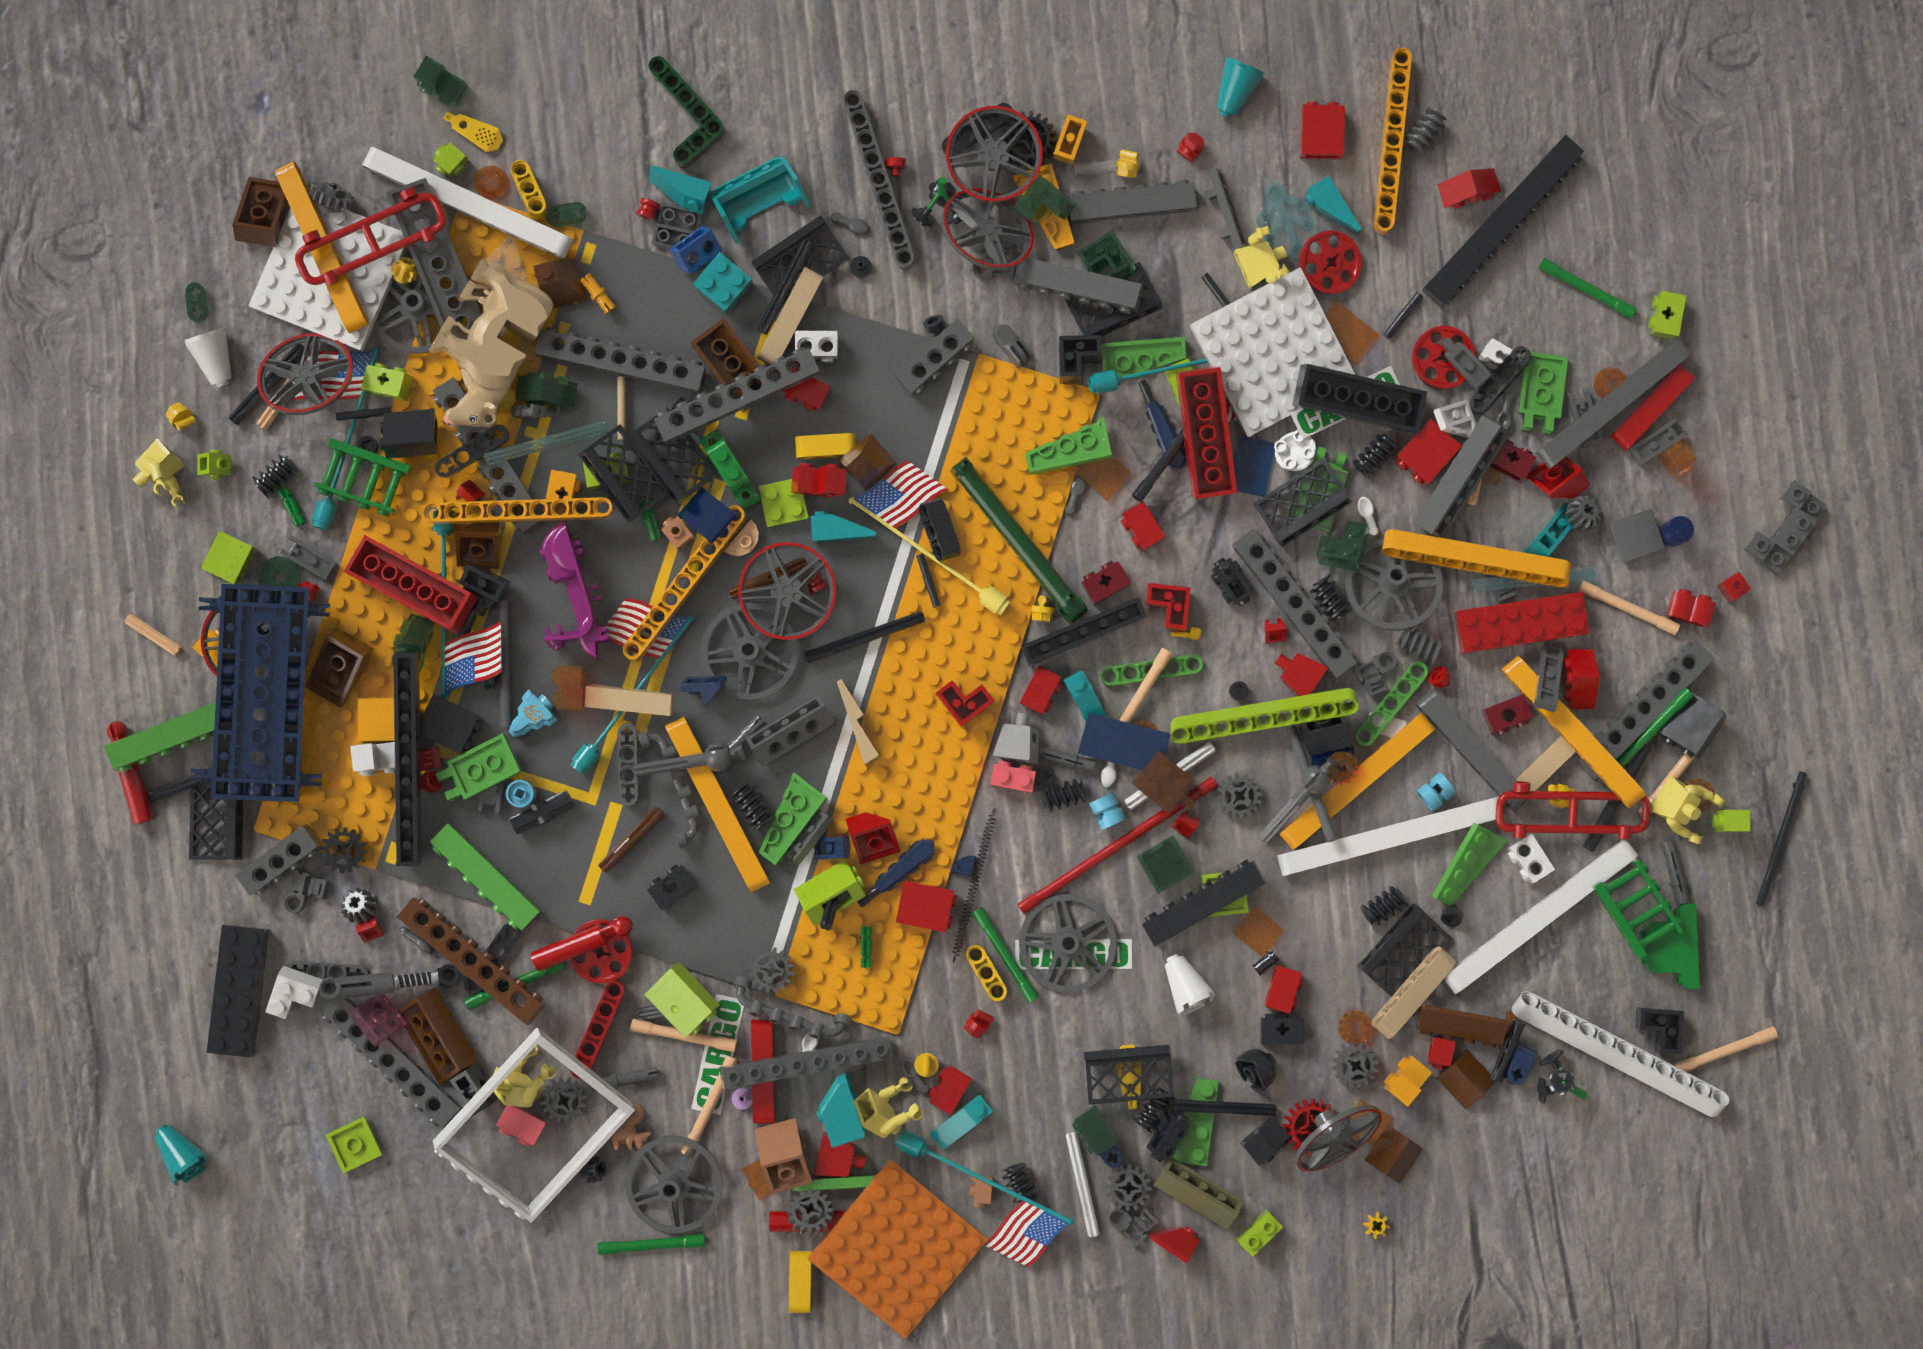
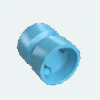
[1416,772,1456,812]
[506,780,537,808]
[1089,792,1126,830]

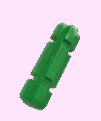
[278,487,306,527]
[638,500,661,541]
[861,926,872,968]

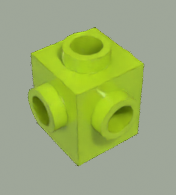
[197,450,232,481]

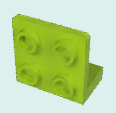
[201,531,257,584]

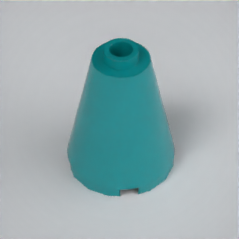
[1216,57,1264,118]
[154,1125,210,1186]

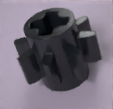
[580,1156,606,1183]

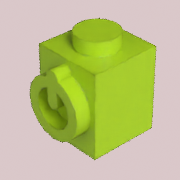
[432,142,468,178]

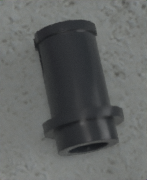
[1252,950,1280,976]

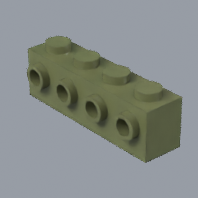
[1154,1157,1244,1229]

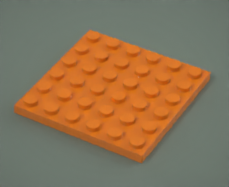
[808,1159,988,1339]

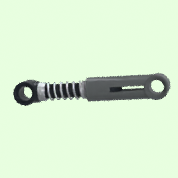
[319,964,459,1001]

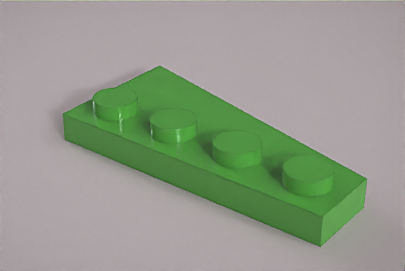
[1101,337,1186,377]
[1025,417,1112,475]
[759,772,828,866]
[1432,823,1508,906]
[1172,1078,1219,1166]

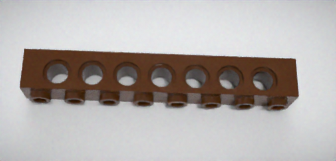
[397,897,546,1025]

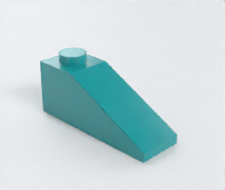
[649,165,712,214]
[1305,176,1362,235]
[1523,503,1573,557]
[810,511,876,543]
[1063,670,1107,722]
[930,1093,993,1150]

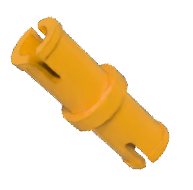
[580,273,616,314]

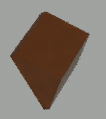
[1435,1048,1495,1109]
[1364,1124,1423,1184]

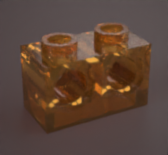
[1657,439,1697,477]

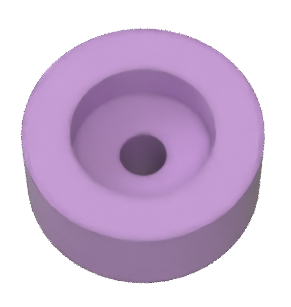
[732,1088,752,1109]

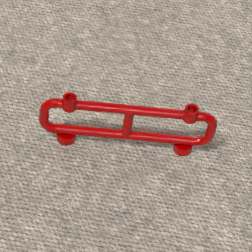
[295,187,447,287]
[1495,781,1651,839]

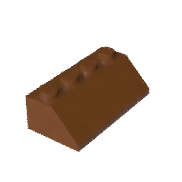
[690,318,772,413]
[396,987,478,1085]
[1415,1004,1510,1048]

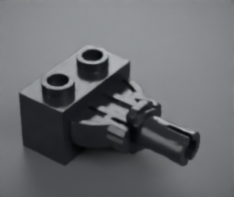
[459,563,511,633]

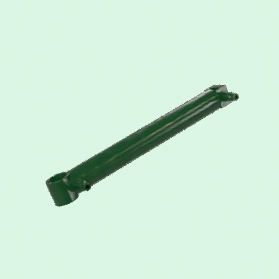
[950,457,1088,624]

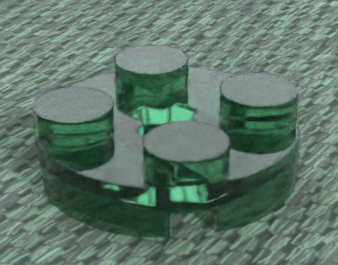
[257,556,301,587]

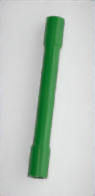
[1538,257,1636,319]
[1616,687,1695,769]
[972,907,1039,1003]
[464,961,567,1010]
[598,1234,706,1255]

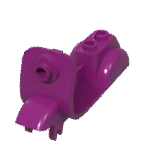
[540,520,612,659]

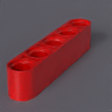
[1610,363,1696,451]
[570,980,626,1079]
[751,1019,775,1124]

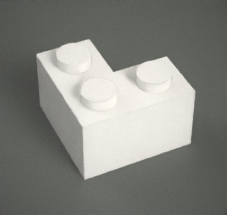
[350,742,395,777]
[266,966,323,1019]

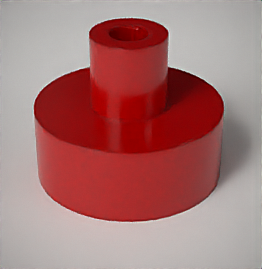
[885,157,906,177]
[297,581,320,602]
[1428,666,1451,688]
[421,770,442,793]

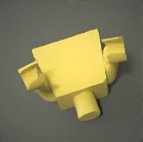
[1234,226,1289,290]
[133,439,186,509]
[1651,776,1725,844]
[493,1046,557,1108]
[854,1077,923,1138]

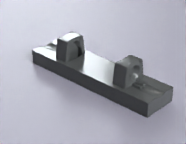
[1205,168,1247,250]
[1534,642,1564,712]

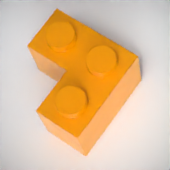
[1383,1055,1432,1107]

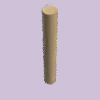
[617,376,626,440]

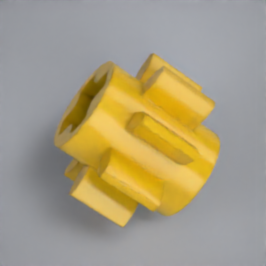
[391,257,418,284]
[1362,1212,1390,1239]

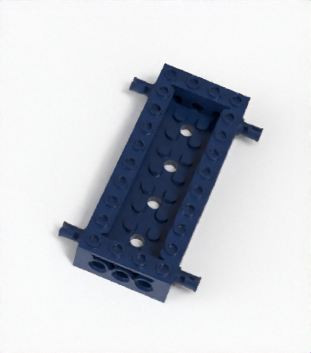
[190,583,330,802]

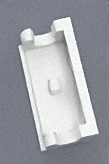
[1478,338,1512,370]

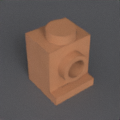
[661,516,695,551]
[970,1176,992,1207]

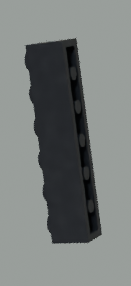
[1021,597,1147,667]
[1142,859,1266,947]

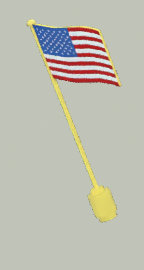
[849,461,1011,615]

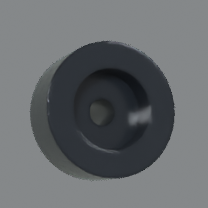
[851,256,872,278]
[923,315,946,337]
[1441,904,1463,927]

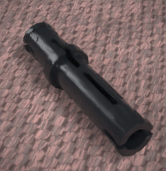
[1489,1018,1526,1082]

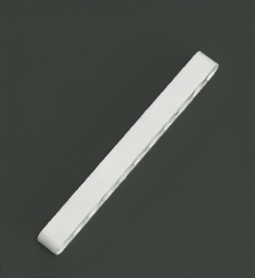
[362,147,573,259]
[1277,797,1505,876]
[1443,839,1638,994]
[1512,991,1729,1117]

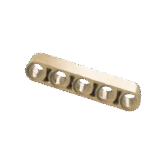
[757,267,823,365]
[1372,946,1456,1039]

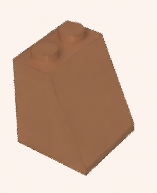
[754,1118,812,1194]

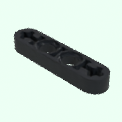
[942,103,1012,156]
[1470,346,1532,415]
[435,425,509,478]
[464,923,521,994]

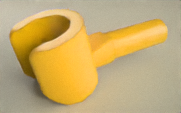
[1171,627,1202,641]

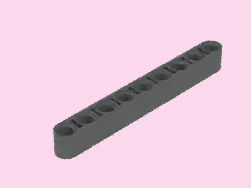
[844,90,914,270]
[1536,337,1692,469]

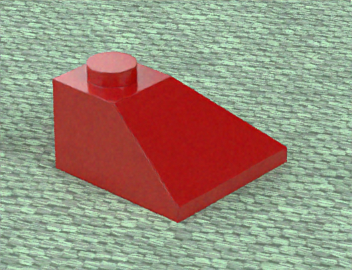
[1527,456,1590,499]
[846,812,901,865]
[1148,1226,1199,1264]

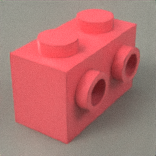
[990,761,1036,793]
[496,1106,548,1147]

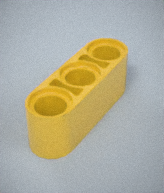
[510,160,547,221]
[795,433,857,459]
[966,945,1007,1001]
[789,1251,812,1313]

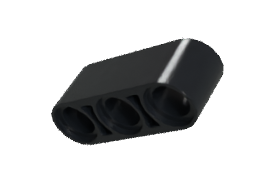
[919,498,961,561]

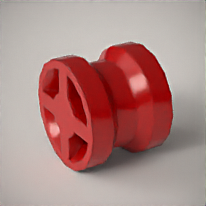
[636,198,660,221]
[802,571,828,596]

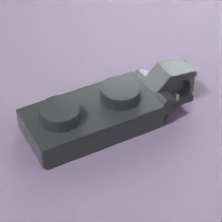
[1440,337,1492,390]

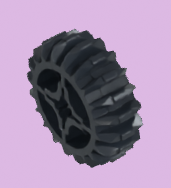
[1001,111,1057,168]

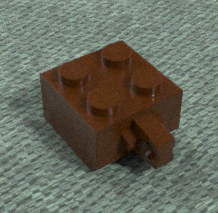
[1132,751,1196,814]

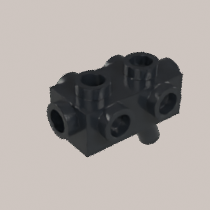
[1211,557,1253,607]
[1146,1109,1190,1162]

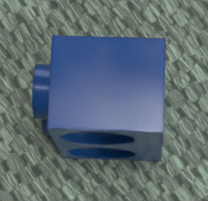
[669,226,722,273]

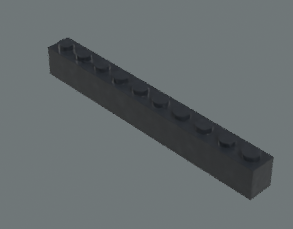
[1422,135,1584,307]
[393,651,422,866]

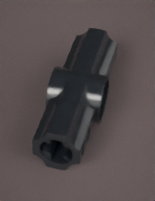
[509,790,575,835]

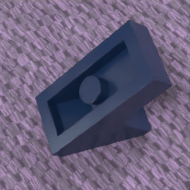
[680,676,727,707]
[815,836,850,860]

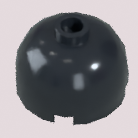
[1235,1049,1277,1092]

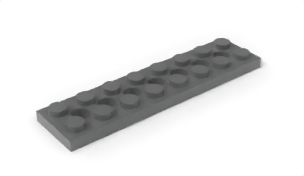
[386,178,481,329]

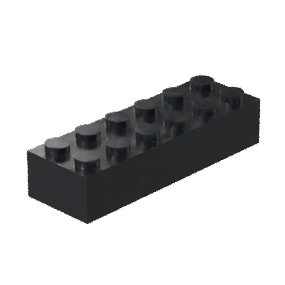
[1292,364,1428,434]
[206,925,269,1057]

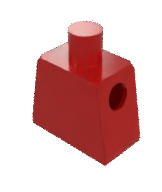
[1274,653,1328,696]
[814,1131,866,1177]

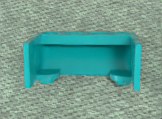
[710,156,811,244]
[816,1071,867,1148]

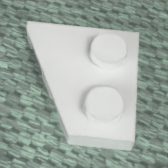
[1434,400,1476,438]

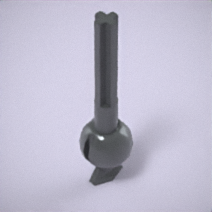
[635,742,746,776]
[1258,757,1337,844]

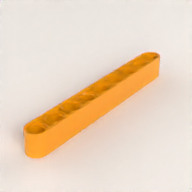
[1373,48,1412,235]
[275,161,369,334]
[422,497,614,524]
[623,505,746,662]
[1382,529,1572,587]
[1501,655,1646,809]
[1279,712,1436,850]
[665,716,770,893]

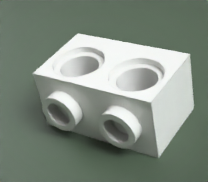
[795,331,838,363]
[1507,834,1555,883]

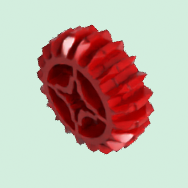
[1282,1098,1336,1156]

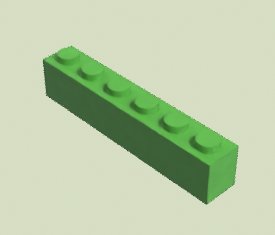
[104,702,216,773]
[430,823,542,930]

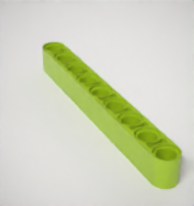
[1170,688,1359,744]

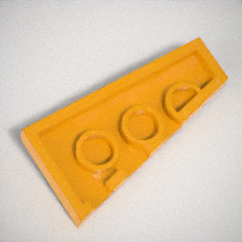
[1012,163,1075,250]

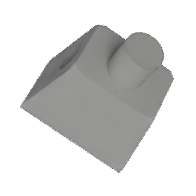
[993,713,1039,764]

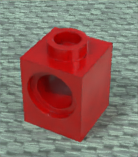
[1717,572,1751,603]
[1427,1036,1455,1070]

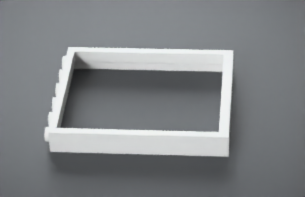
[433,1027,635,1223]

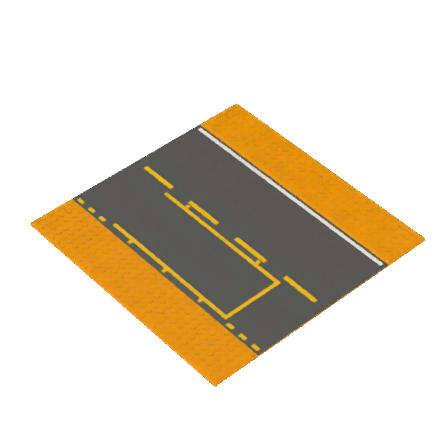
[254,203,1100,1034]

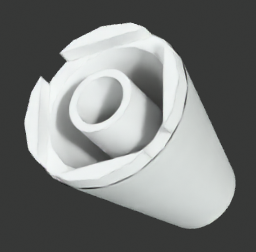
[184,327,232,388]
[1165,954,1216,1016]

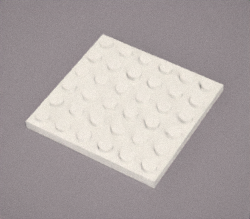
[249,200,407,352]
[1189,267,1355,438]

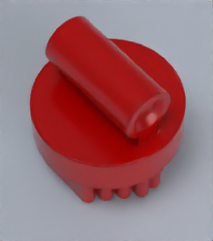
[1177,133,1205,162]
[964,1009,994,1039]

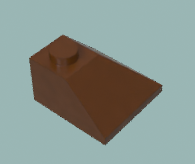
[533,258,588,309]
[839,433,896,491]
[455,522,502,569]

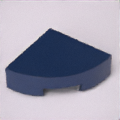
[950,856,976,877]

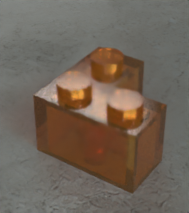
[552,665,587,712]

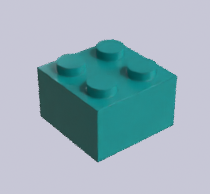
[693,252,753,315]

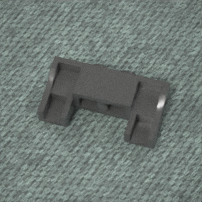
[1743,480,1827,575]

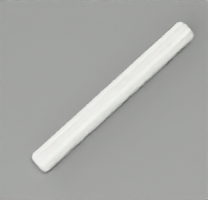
[1125,742,1216,810]
[1066,1132,1099,1237]

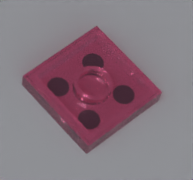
[348,994,408,1046]

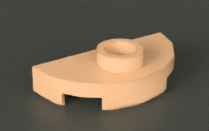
[724,519,759,556]

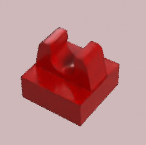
[456,480,485,502]
[1264,618,1286,644]
[421,747,442,772]
[1171,809,1199,839]
[355,916,384,943]

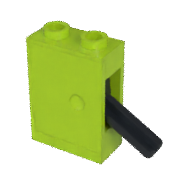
[794,859,866,931]
[638,962,720,1038]

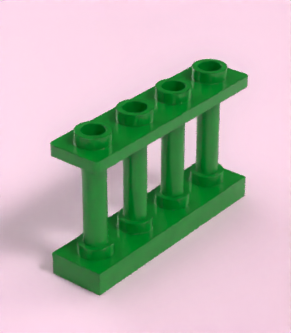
[313,438,413,517]
[1591,859,1684,959]

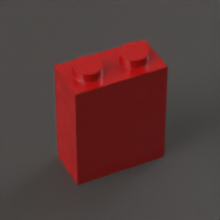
[1300,101,1345,160]
[1394,418,1462,486]
[896,881,957,933]

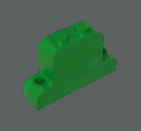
[699,429,761,512]
[1639,903,1700,989]

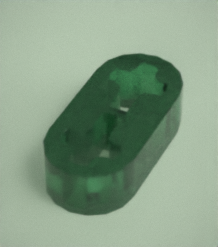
[547,202,587,227]
[185,282,208,323]

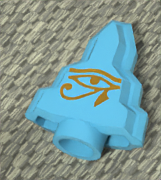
[509,689,558,738]

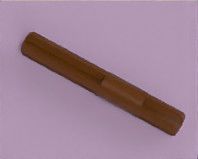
[729,556,808,599]
[598,807,664,873]

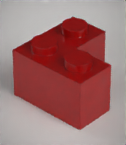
[1437,168,1501,210]
[791,463,847,498]
[1145,583,1191,632]
[1563,649,1600,709]
[935,680,995,728]

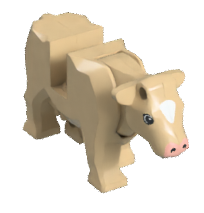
[429,258,554,428]

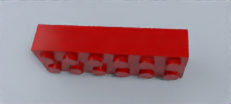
[1175,366,1237,499]
[343,535,478,634]
[1454,592,1590,655]

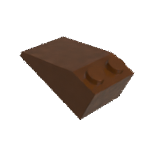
[232,177,287,247]
[305,628,374,708]

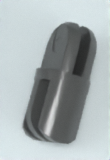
[993,324,1033,368]

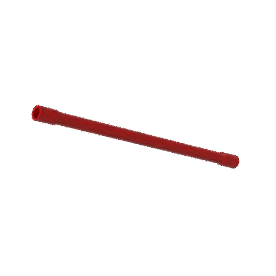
[1017,776,1218,914]

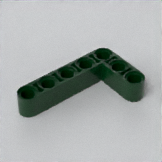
[648,56,725,168]

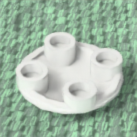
[1274,430,1316,471]

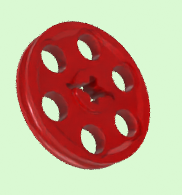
[1299,230,1362,294]
[1412,326,1476,389]
[569,919,633,983]

